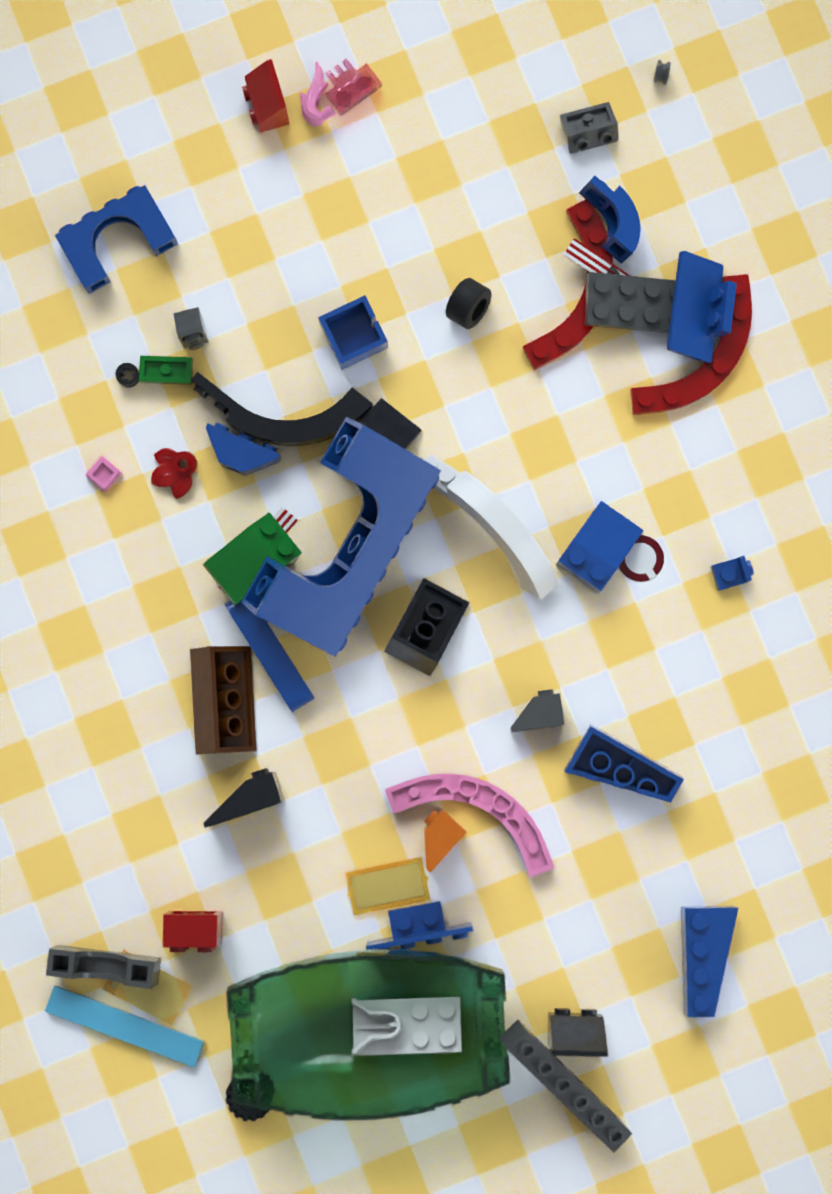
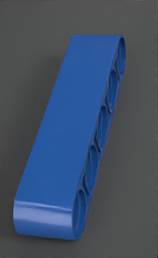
[224,600,315,713]

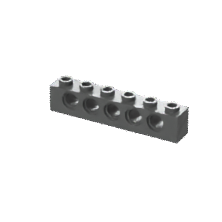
[499,1019,633,1153]

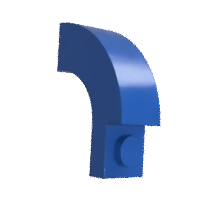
[579,175,641,264]

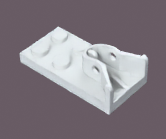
[351,997,462,1056]

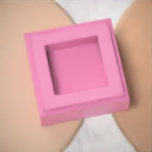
[85,456,123,493]

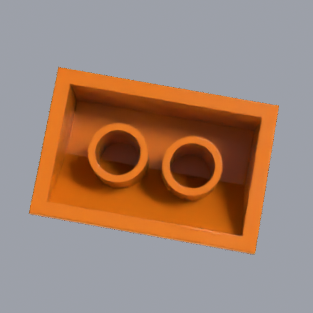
[424,809,467,873]

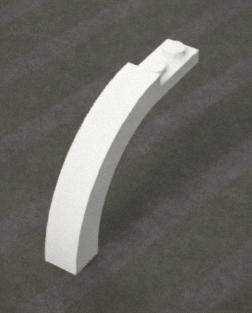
[424,454,559,601]

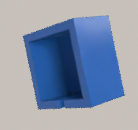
[318,295,388,370]

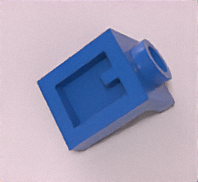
[710,555,754,591]

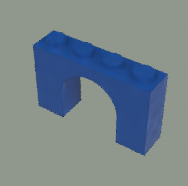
[54,185,178,294]

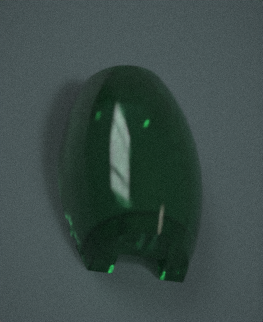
[226,949,511,1121]

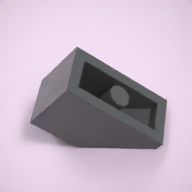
[510,689,565,733]

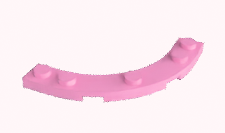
[384,774,555,878]

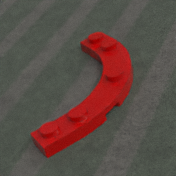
[522,199,613,371]
[630,274,752,415]

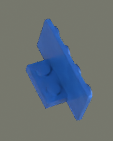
[667,250,737,364]
[366,901,473,955]

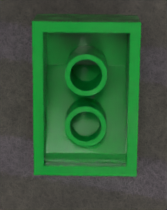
[203,512,302,606]

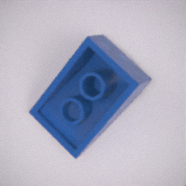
[556,500,644,594]

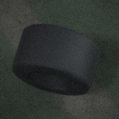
[445,277,492,330]

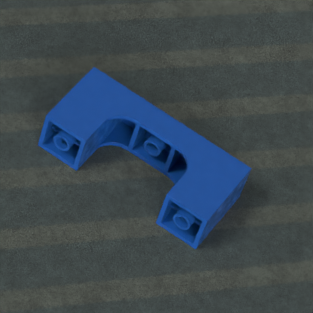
[241,417,442,657]

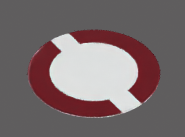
[619,535,664,582]

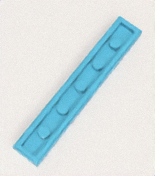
[45,985,204,1067]

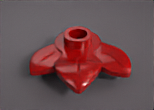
[151,448,197,499]

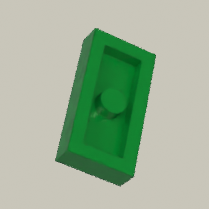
[139,355,193,385]

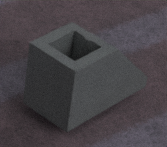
[173,307,209,350]

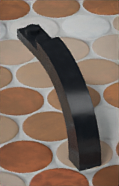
[191,371,373,446]

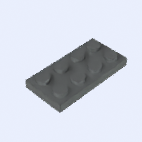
[584,272,676,333]

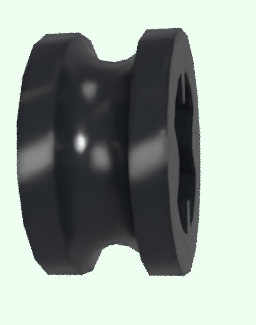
[115,363,139,388]

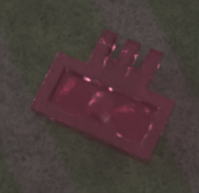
[325,58,382,116]

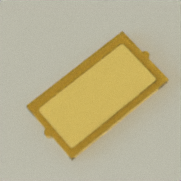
[345,856,430,916]
[103,950,193,1026]

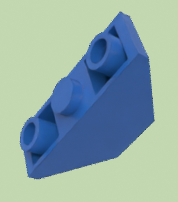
[206,422,281,476]

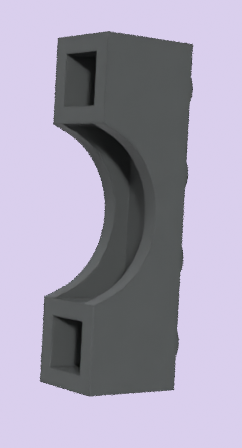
[46,945,161,989]

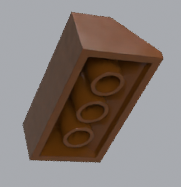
[190,646,257,755]

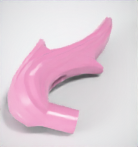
[300,61,336,127]

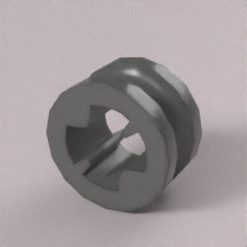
[653,60,671,85]

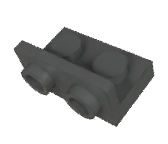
[560,102,619,154]

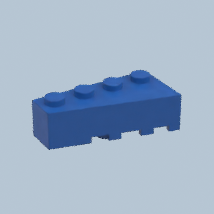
[564,723,684,803]
[681,906,739,1017]

